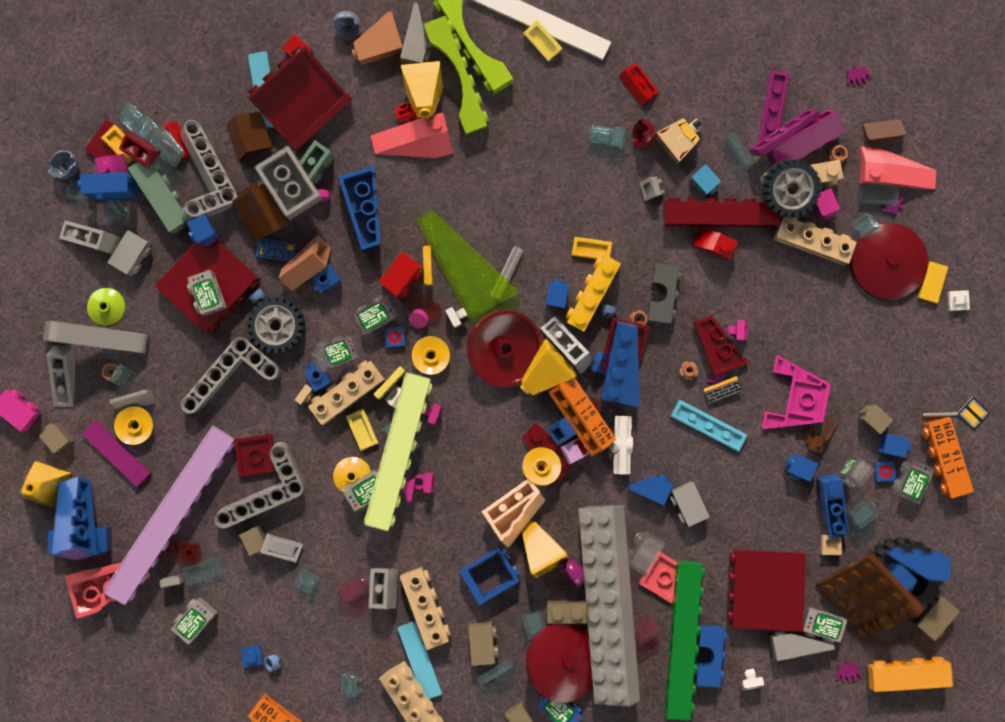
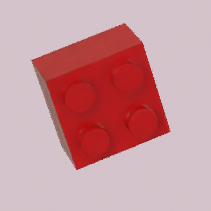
[379,251,423,299]

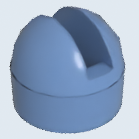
[248,288,265,304]
[601,304,617,319]
[264,655,281,672]

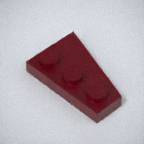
[692,315,749,376]
[523,422,578,489]

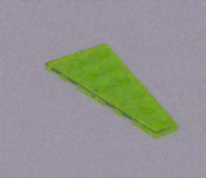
[416,210,521,320]

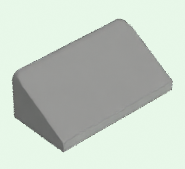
[109,389,155,413]

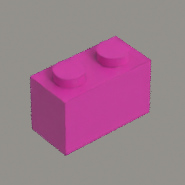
[0,389,42,432]

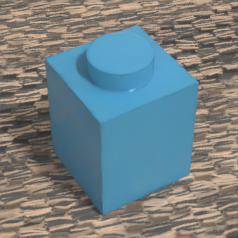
[689,165,721,197]

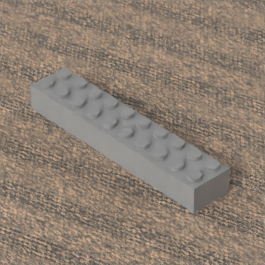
[579,505,640,706]

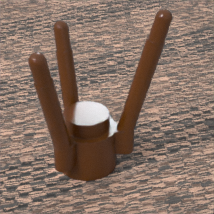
[805,411,838,454]

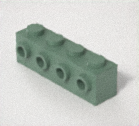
[274,140,333,213]
[128,160,191,235]

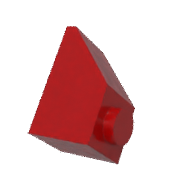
[692,228,738,261]

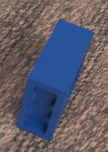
[78,172,138,200]
[459,546,520,605]

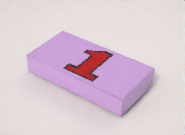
[560,437,590,464]

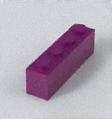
[767,109,845,167]

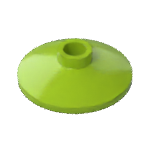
[87,288,125,326]

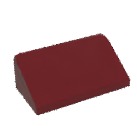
[119,132,162,168]

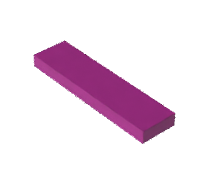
[757,70,790,143]
[749,109,821,157]
[82,420,151,487]

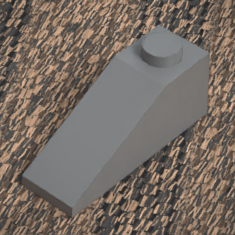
[400,3,430,64]
[59,221,120,254]
[540,316,594,374]
[46,345,75,407]
[769,630,835,661]

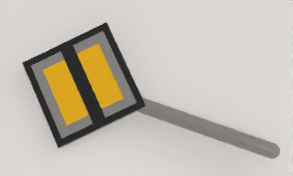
[923,396,990,431]

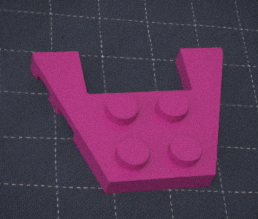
[762,355,831,429]

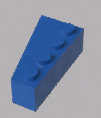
[338,166,380,254]
[601,321,639,407]
[52,477,97,561]

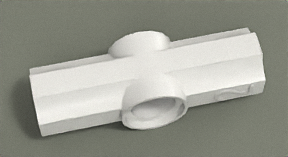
[612,416,633,474]

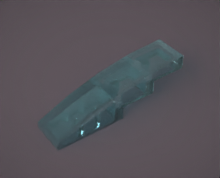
[119,102,185,167]

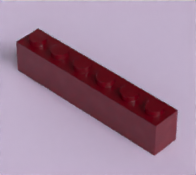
[663,198,781,228]

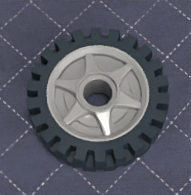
[761,159,822,218]
[247,297,306,354]

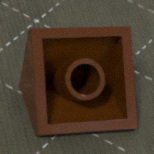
[226,111,273,161]

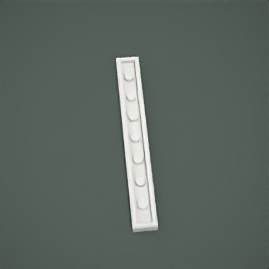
[471,0,611,61]

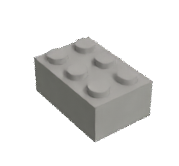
[255,146,323,220]

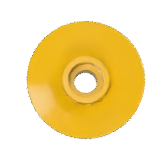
[412,336,450,375]
[114,406,153,445]
[522,447,561,486]
[333,457,371,493]

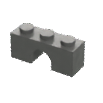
[647,263,681,325]

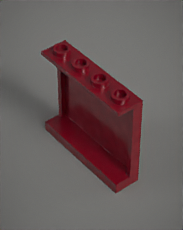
[247,46,352,150]
[155,238,261,334]
[727,548,806,632]

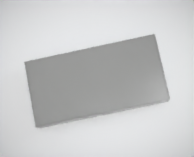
[260,534,303,562]

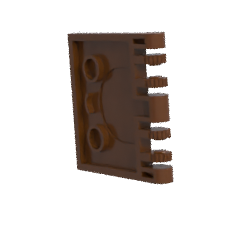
[816,553,923,639]

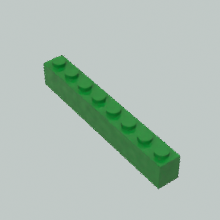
[664,560,705,721]

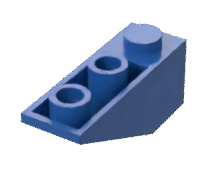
[816,474,849,538]
[885,548,951,581]

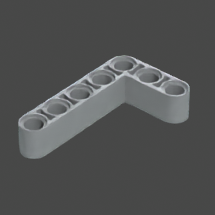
[181,120,237,222]
[43,321,148,353]
[181,337,281,414]
[214,442,305,528]

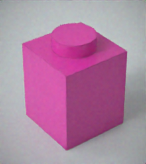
[94,154,128,174]
[813,188,840,220]

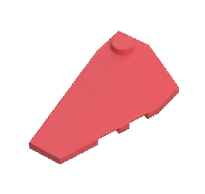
[371,113,453,158]
[859,147,936,189]
[65,563,150,619]

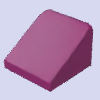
[403,478,416,501]

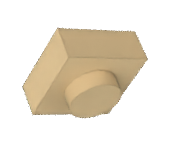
[295,384,314,405]
[820,535,842,555]

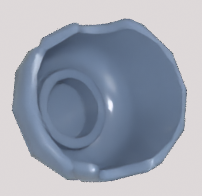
[332,11,361,41]
[48,150,78,180]

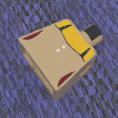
[656,118,703,164]

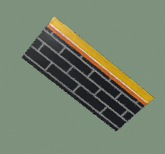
[704,376,742,404]

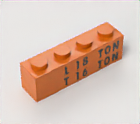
[548,377,616,456]
[922,417,974,498]
[248,694,302,722]

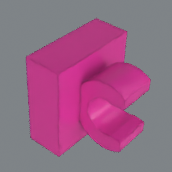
[728,320,748,341]
[421,404,442,424]
[415,472,436,493]

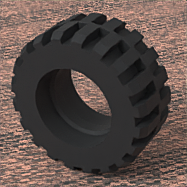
[869,537,944,611]

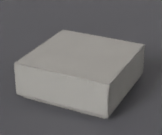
[160,574,184,587]

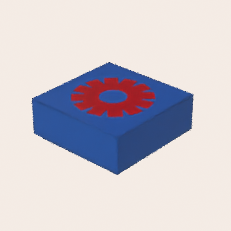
[385,327,406,347]
[591,352,609,375]
[874,461,896,482]

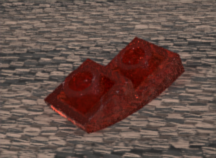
[159,539,200,563]

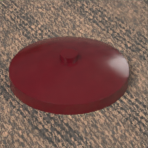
[850,223,928,299]
[467,310,543,387]
[526,623,593,703]

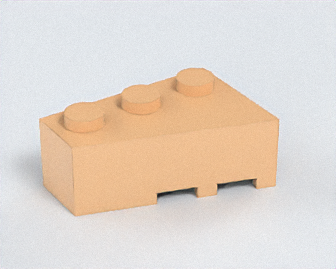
[482,479,545,548]

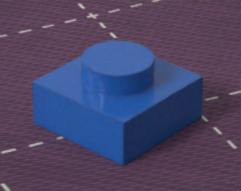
[240,644,264,668]

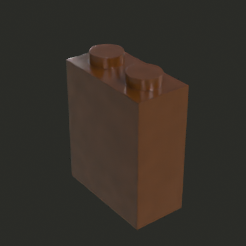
[232,183,288,241]

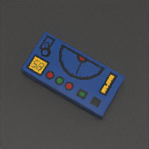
[256,238,297,262]

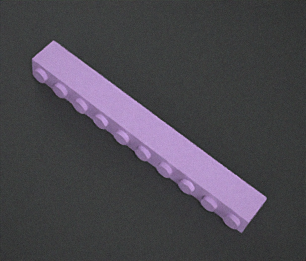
[104,425,234,605]

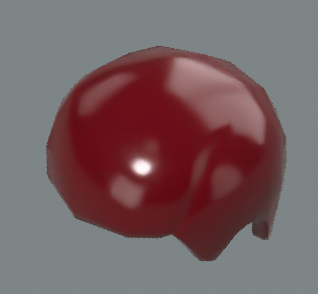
[632,118,657,150]

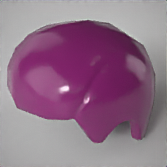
[557,559,584,588]

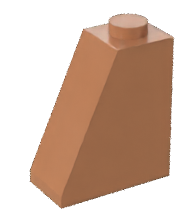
[352,11,403,65]
[279,235,331,291]

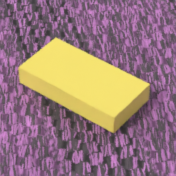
[523,20,563,62]
[374,366,406,399]
[346,408,379,451]

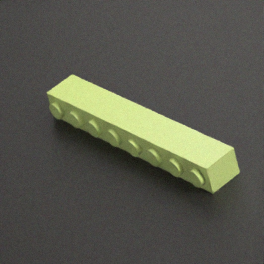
[364,373,432,531]

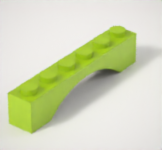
[433,0,513,95]
[424,16,489,135]

